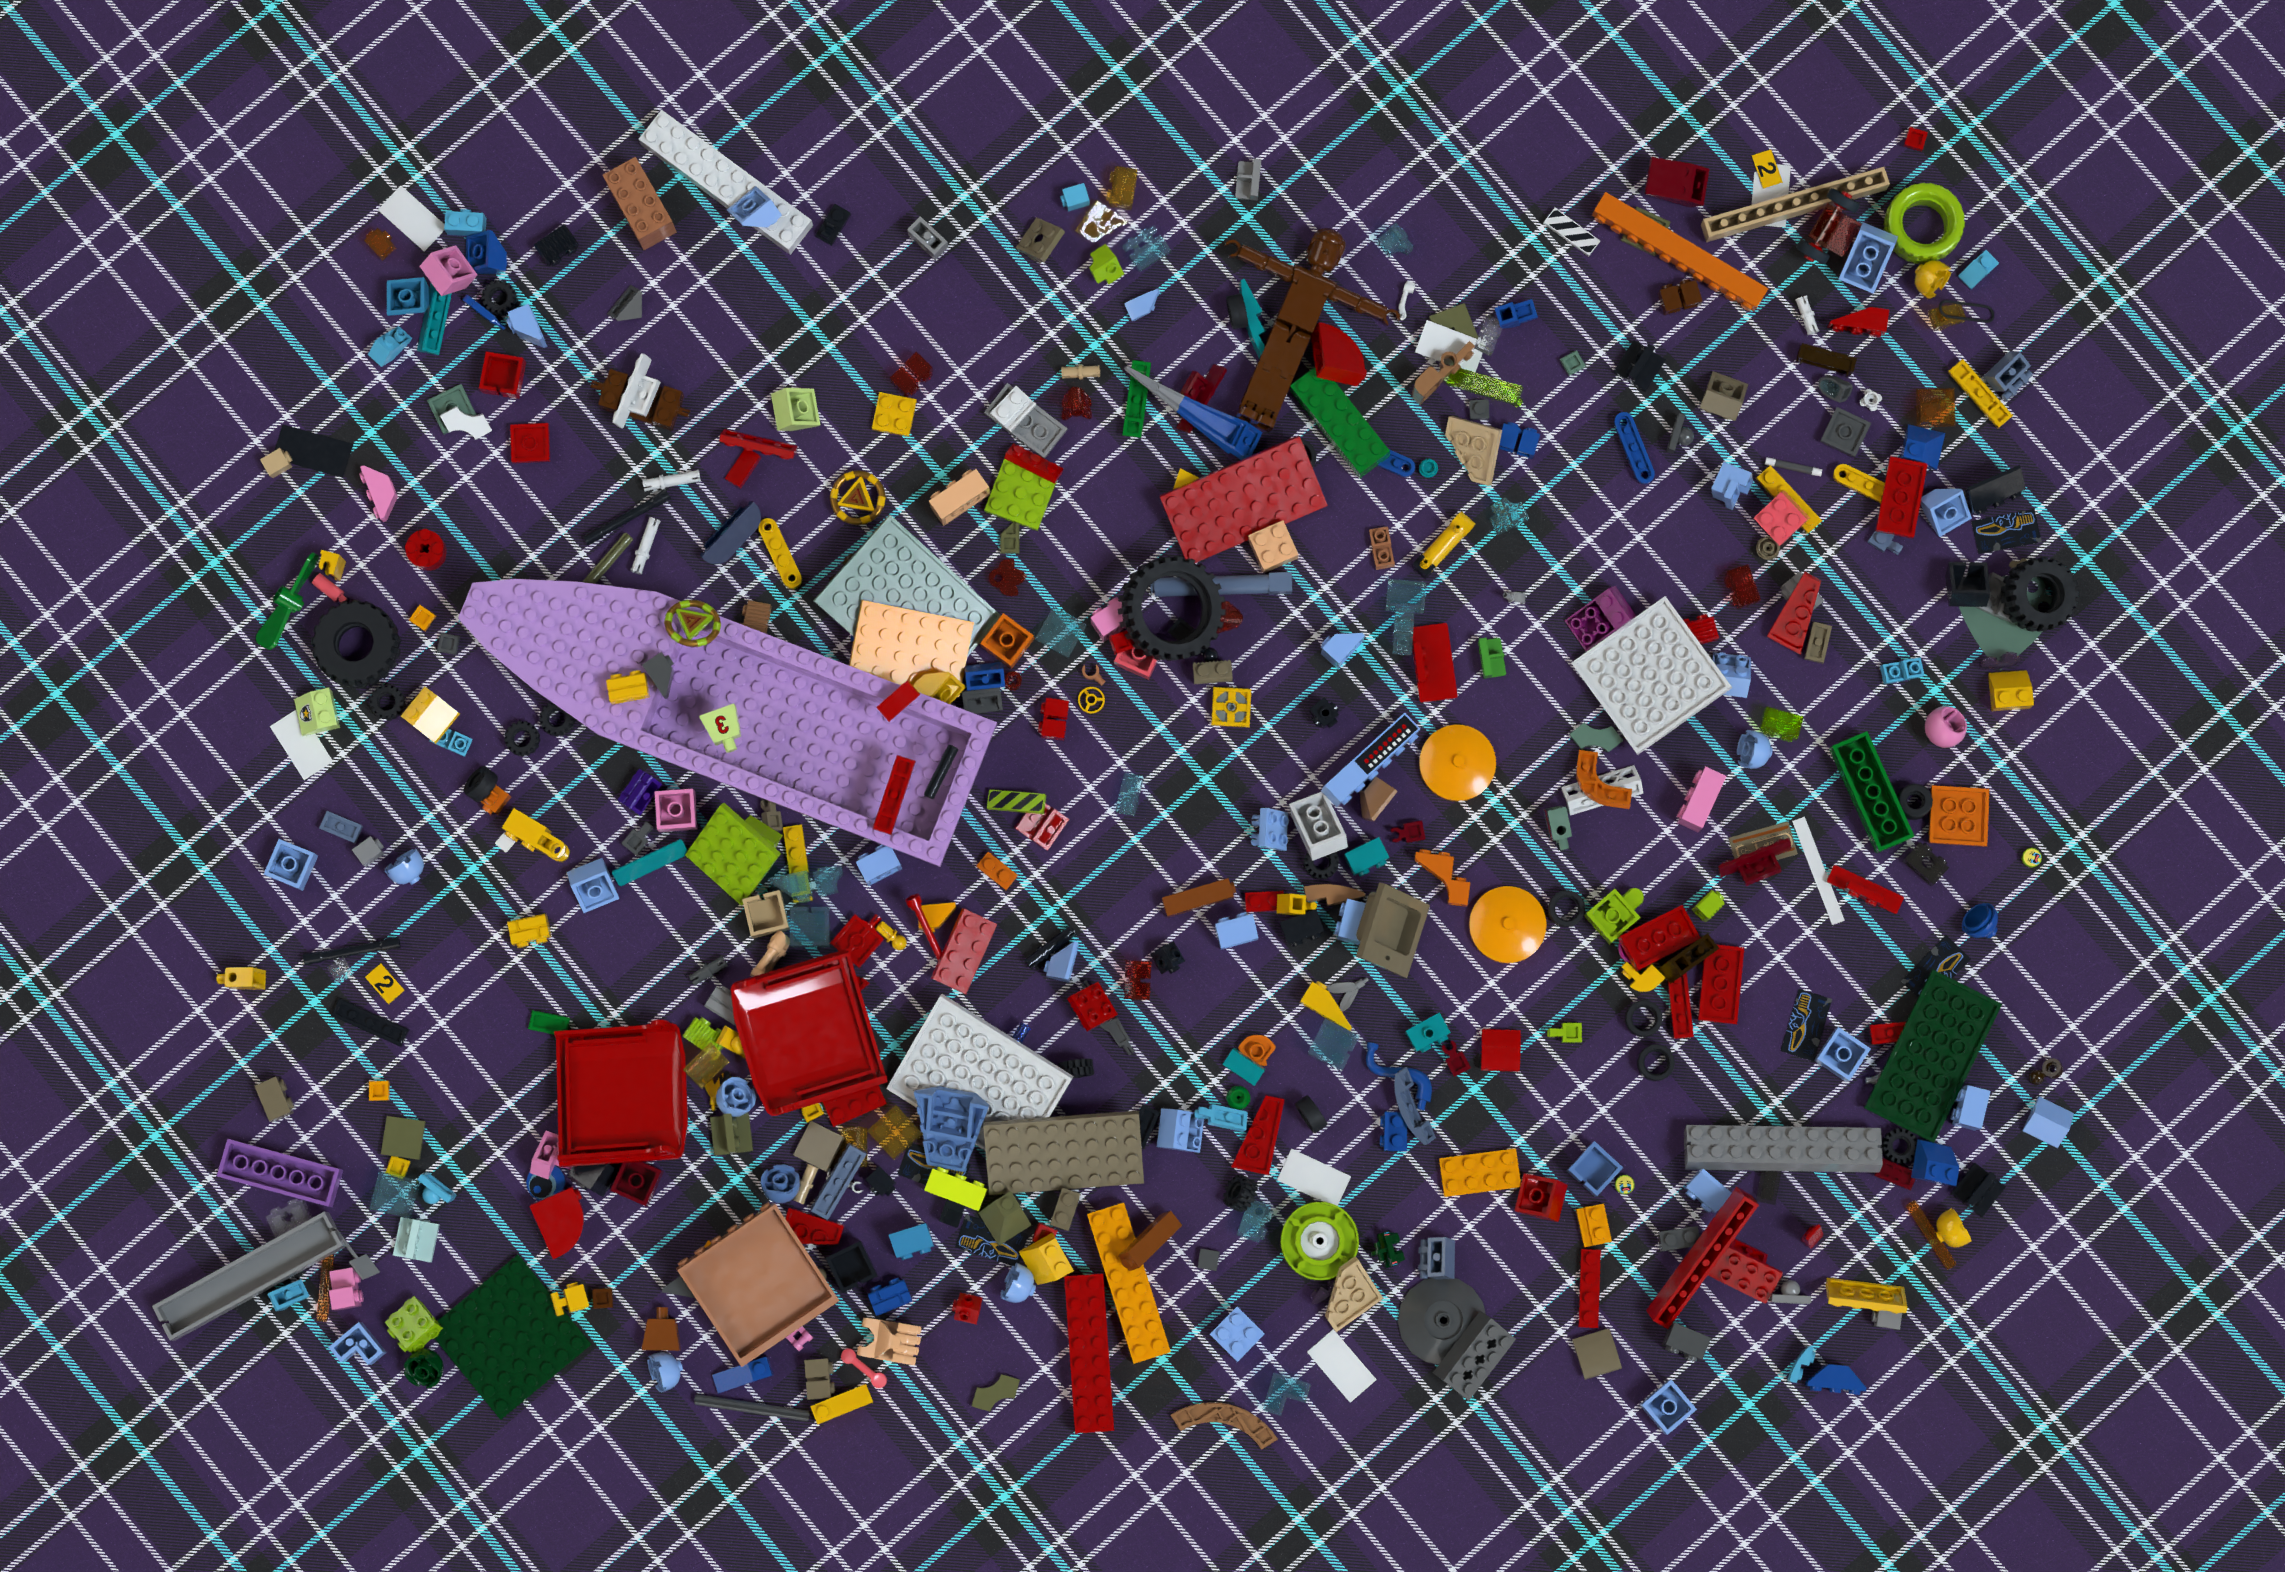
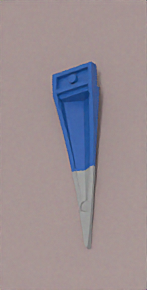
[1124,366,1263,460]

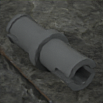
[689,955,728,986]

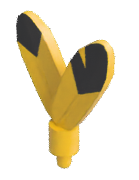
[701,1070,730,1111]

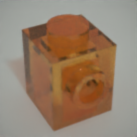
[364,228,396,261]

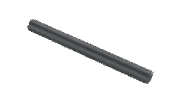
[694,1394,810,1421]

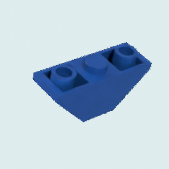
[1805,1364,1866,1395]

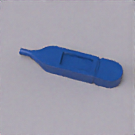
[462,294,506,330]

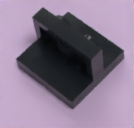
[1613,340,1666,392]
[1951,1163,2006,1217]

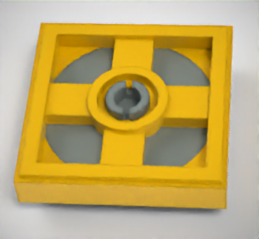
[1211,687,1251,728]

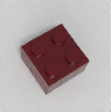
[610,1162,664,1207]

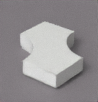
[440,406,492,440]

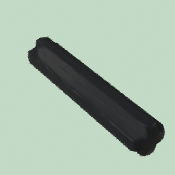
[924,745,958,799]

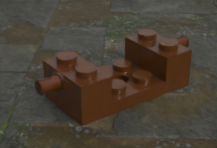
[590,369,691,431]

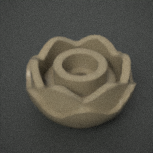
[1756,536,1780,560]

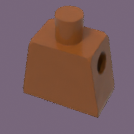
[642,1307,681,1351]

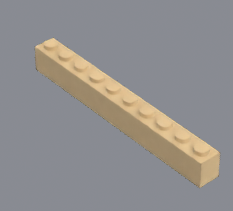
[1701,167,1890,243]

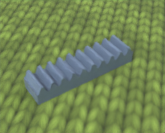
[810,1143,867,1220]

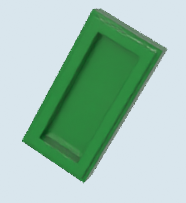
[528,1010,571,1035]

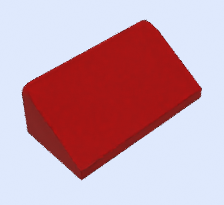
[725,450,761,489]

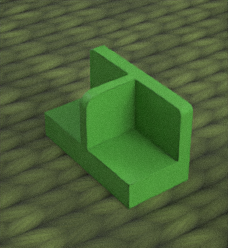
[1478,637,1506,679]

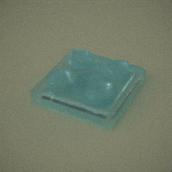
[1035,606,1087,658]

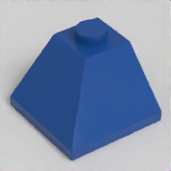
[466,230,507,274]
[1900,424,1945,470]

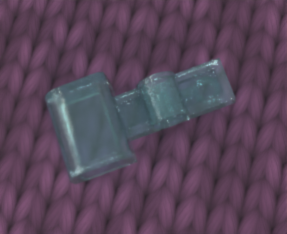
[1385,579,1426,655]

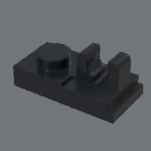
[816,204,851,246]

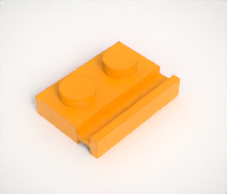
[1576,1204,1612,1247]

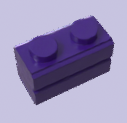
[618,769,662,816]

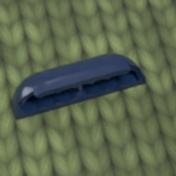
[700,501,761,564]

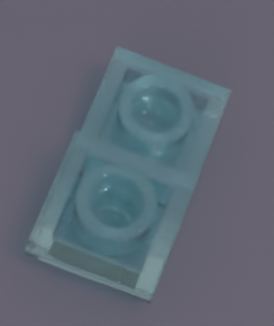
[1116,773,1144,816]

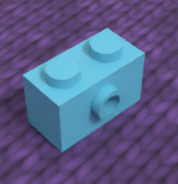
[444,209,487,236]

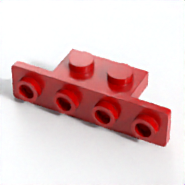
[1827,865,1904,914]

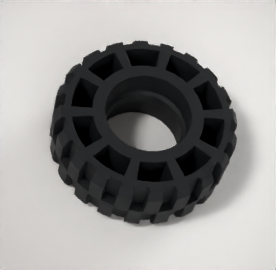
[311,600,401,688]

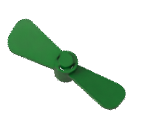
[256,552,319,650]

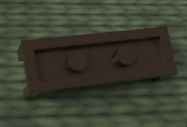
[1796,343,1857,378]

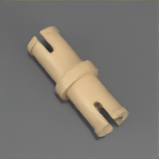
[1061,364,1100,380]
[793,1164,819,1204]

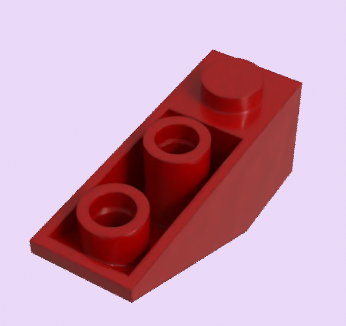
[1827,307,1889,338]

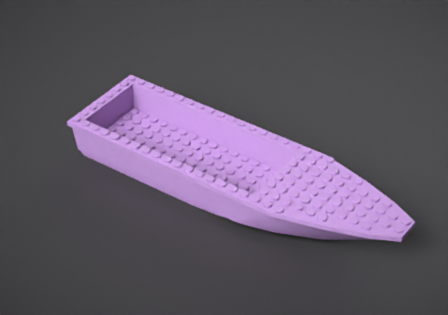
[458,579,997,867]

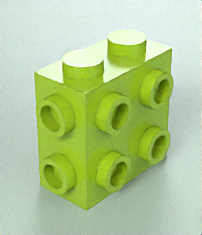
[385,1296,443,1353]

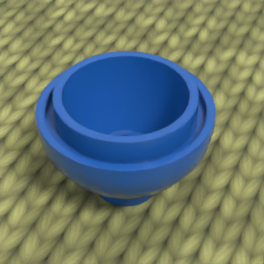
[1962,903,1998,938]

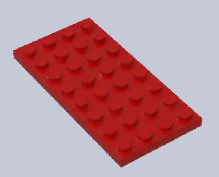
[1159,435,1328,563]

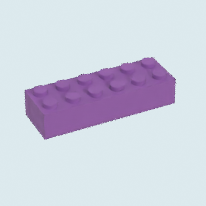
[217,1139,343,1208]

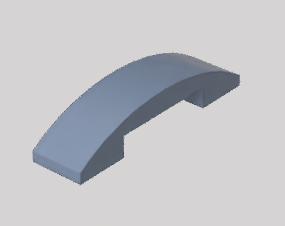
[1394,1067,1436,1145]

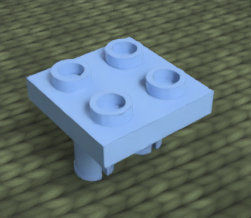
[1251,808,1289,851]

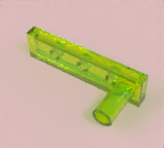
[1446,368,1523,407]

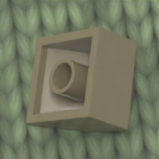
[1700,371,1748,421]

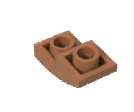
[1369,526,1395,570]

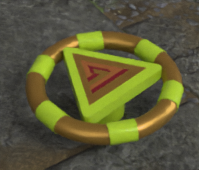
[664,600,721,647]

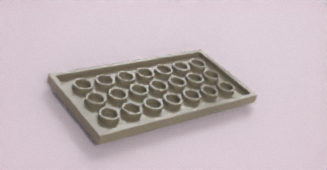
[983,1110,1144,1195]

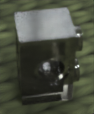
[1902,842,1949,886]

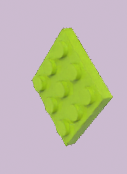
[984,459,1057,531]

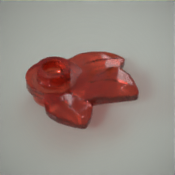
[989,559,1027,597]

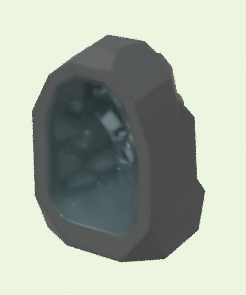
[1818,375,1853,403]

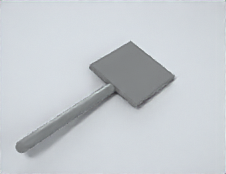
[334,1228,380,1280]

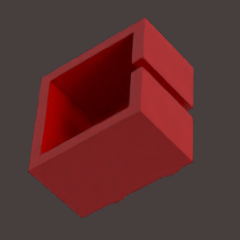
[479,352,526,399]

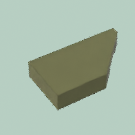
[1000,523,1020,554]

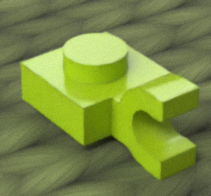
[1547,1023,1582,1043]

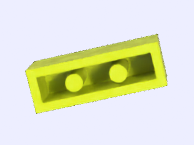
[924,1167,987,1211]

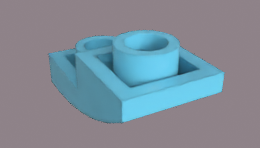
[1880,657,1925,684]
[429,729,473,757]
[1787,1346,1816,1383]

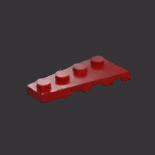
[1767,571,1821,655]

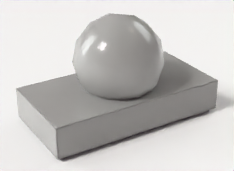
[1770,1280,1811,1304]

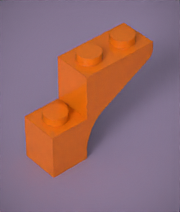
[1414,849,1470,907]

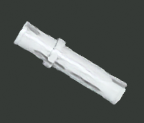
[642,469,701,492]
[630,517,661,575]

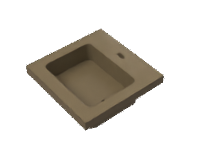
[1356,882,1430,978]

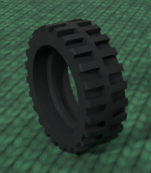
[1118,556,1226,661]

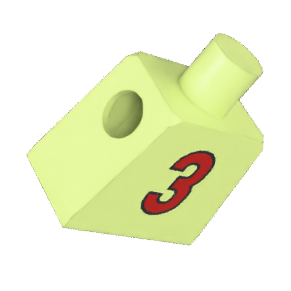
[699,703,741,753]

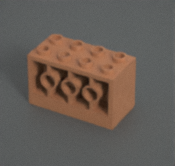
[603,157,677,250]

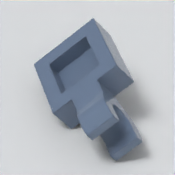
[1867,531,1903,555]

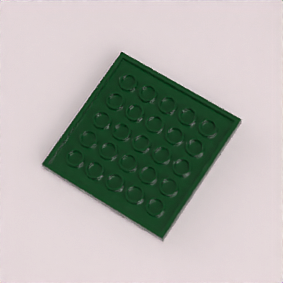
[435,1254,592,1420]

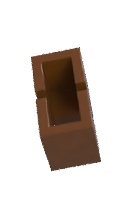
[1658,279,1703,316]

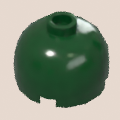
[404,1349,444,1388]

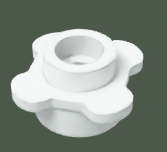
[1860,389,1882,411]

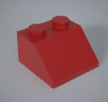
[1514,1173,1568,1222]

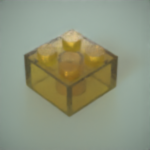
[867,1105,923,1160]

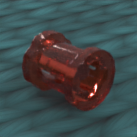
[1005,671,1022,691]

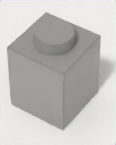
[352,836,385,867]
[1871,1310,1902,1330]

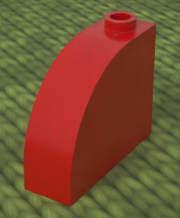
[1311,322,1367,387]
[529,1186,584,1259]

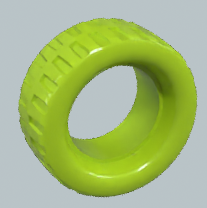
[1883,183,1965,264]

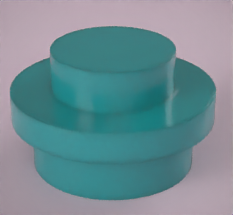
[1419,459,1438,478]

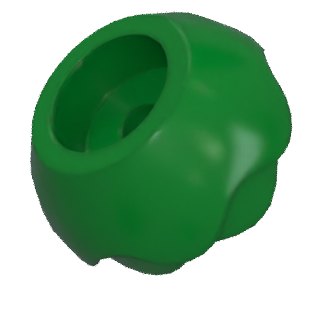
[1226,1086,1251,1110]

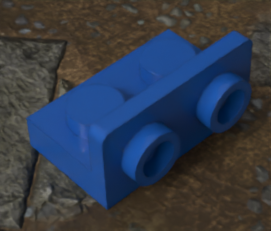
[1380,1111,1407,1152]

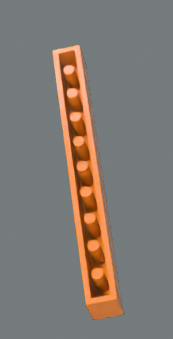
[1592,192,1769,312]

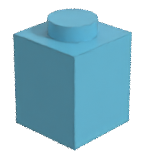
[1060,183,1090,212]

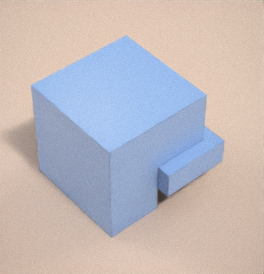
[1711,462,1753,510]

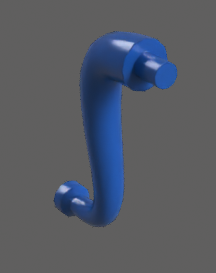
[1366,1042,1432,1111]

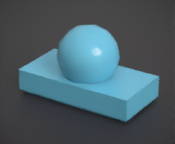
[417,1172,457,1204]

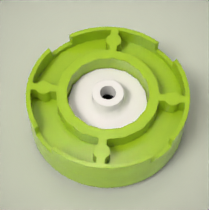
[1280,1202,1359,1281]

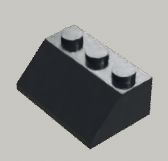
[1963,465,2026,516]

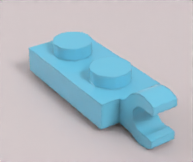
[1194,1104,1248,1132]

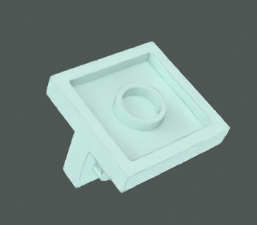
[393,1217,440,1263]

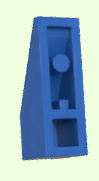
[712,1357,774,1394]

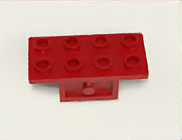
[1410,623,1458,703]
[1708,1239,1783,1304]

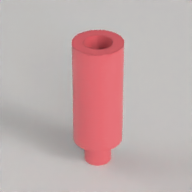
[312,573,348,603]

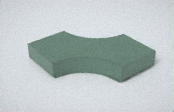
[1569,722,1623,753]

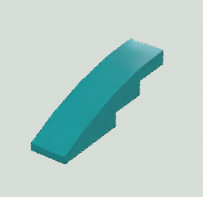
[1239,279,1265,358]

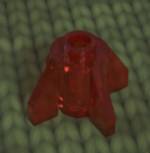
[1062,387,1092,421]
[1216,601,1243,634]

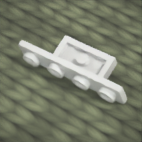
[613,353,661,429]

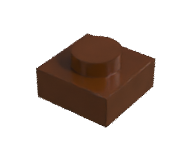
[592,1288,614,1309]

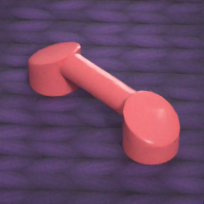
[841,1348,887,1388]

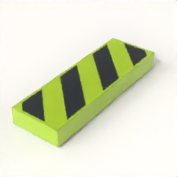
[987,790,1046,814]

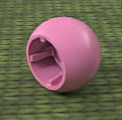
[1925,706,1967,748]

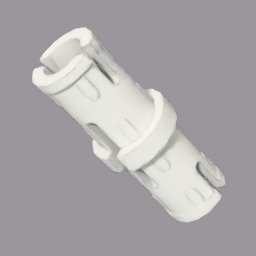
[1795,295,1819,335]

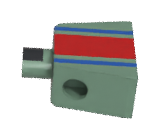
[1543,805,1572,851]

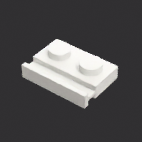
[990,386,1036,433]

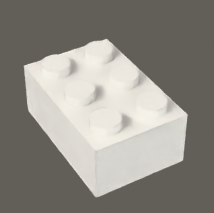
[1289,792,1348,861]

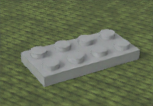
[984,383,1068,459]

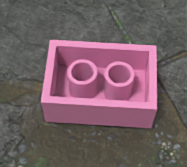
[1676,766,1726,833]

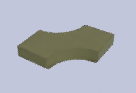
[972,1374,1020,1412]

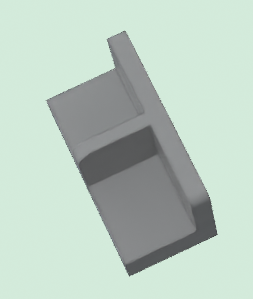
[1235,159,1261,201]

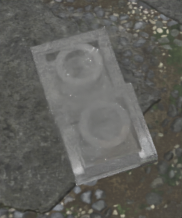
[1474,314,1502,356]

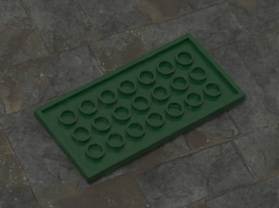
[1864,969,2002,1143]

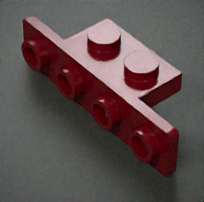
[1176,364,1227,433]
[1718,838,1791,886]

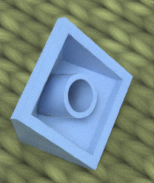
[2022,1096,2074,1148]

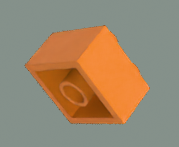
[980,613,1034,669]

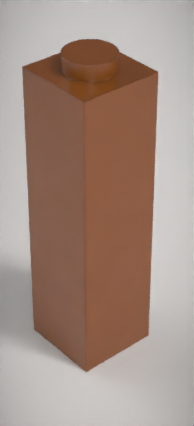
[1162,878,1236,918]
[1118,1210,1182,1271]

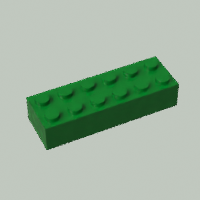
[1290,367,1390,479]
[1829,731,1915,854]

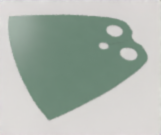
[1959,576,2052,670]

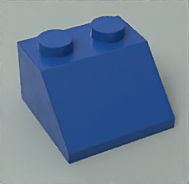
[1911,1140,1959,1186]

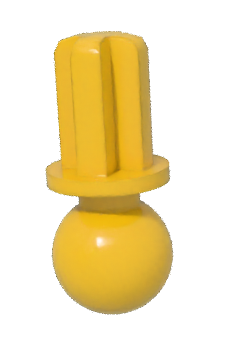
[876,921,907,950]

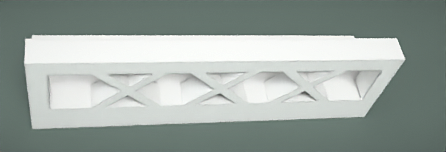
[1561,765,1643,815]

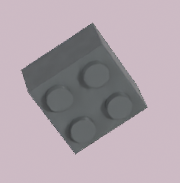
[1662,1323,1711,1362]

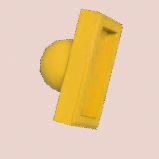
[716,1026,746,1059]

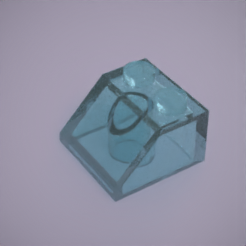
[769,871,814,903]

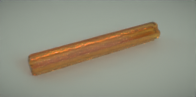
[1906,1200,1956,1270]
[316,1254,334,1322]

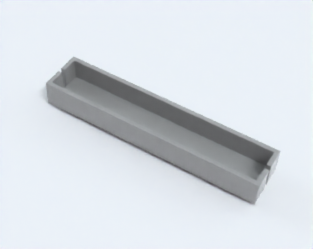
[1684,1125,1883,1173]
[152,1211,347,1341]

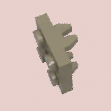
[1016,217,1065,264]

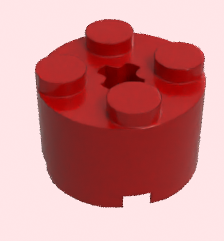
[405,529,447,571]

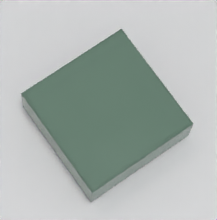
[1560,350,1586,377]

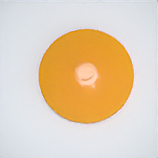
[1419,725,1496,801]
[1469,886,1546,963]

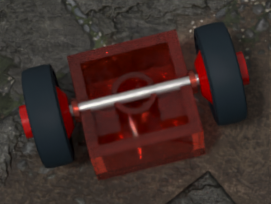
[1796,188,1862,264]

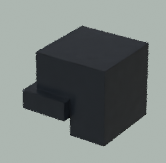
[568,1164,619,1197]

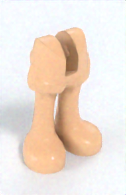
[750,931,791,977]

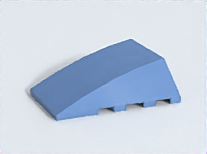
[914,1086,989,1172]

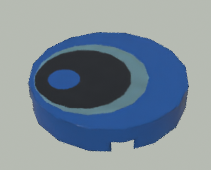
[526,1165,566,1200]

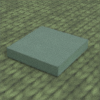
[427,384,476,435]

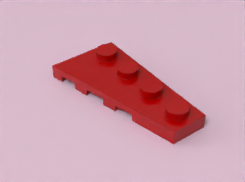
[1231,1095,1285,1176]

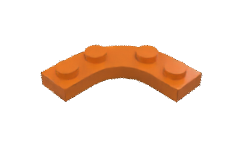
[1576,750,1632,809]

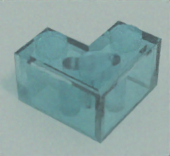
[1262,1373,1311,1416]

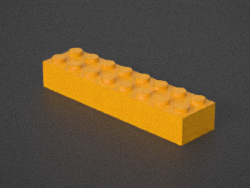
[1087,1203,1171,1364]

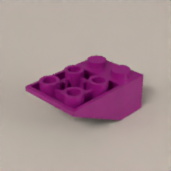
[1565,586,1636,652]

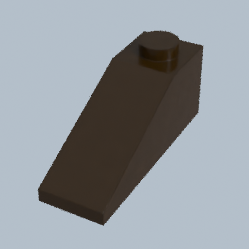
[1659,933,1719,984]

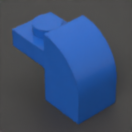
[1495,299,1538,329]

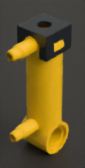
[1412,511,1476,579]

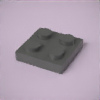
[1820,407,1871,458]

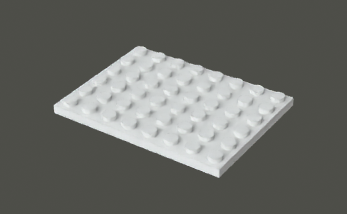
[886,994,1074,1151]

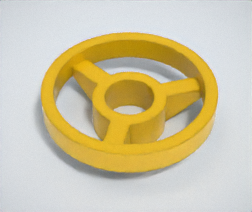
[1078,687,1105,714]

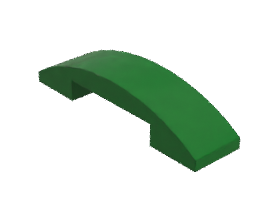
[1122,360,1151,438]

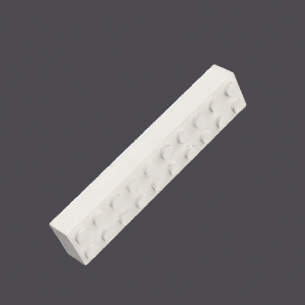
[639,110,813,255]

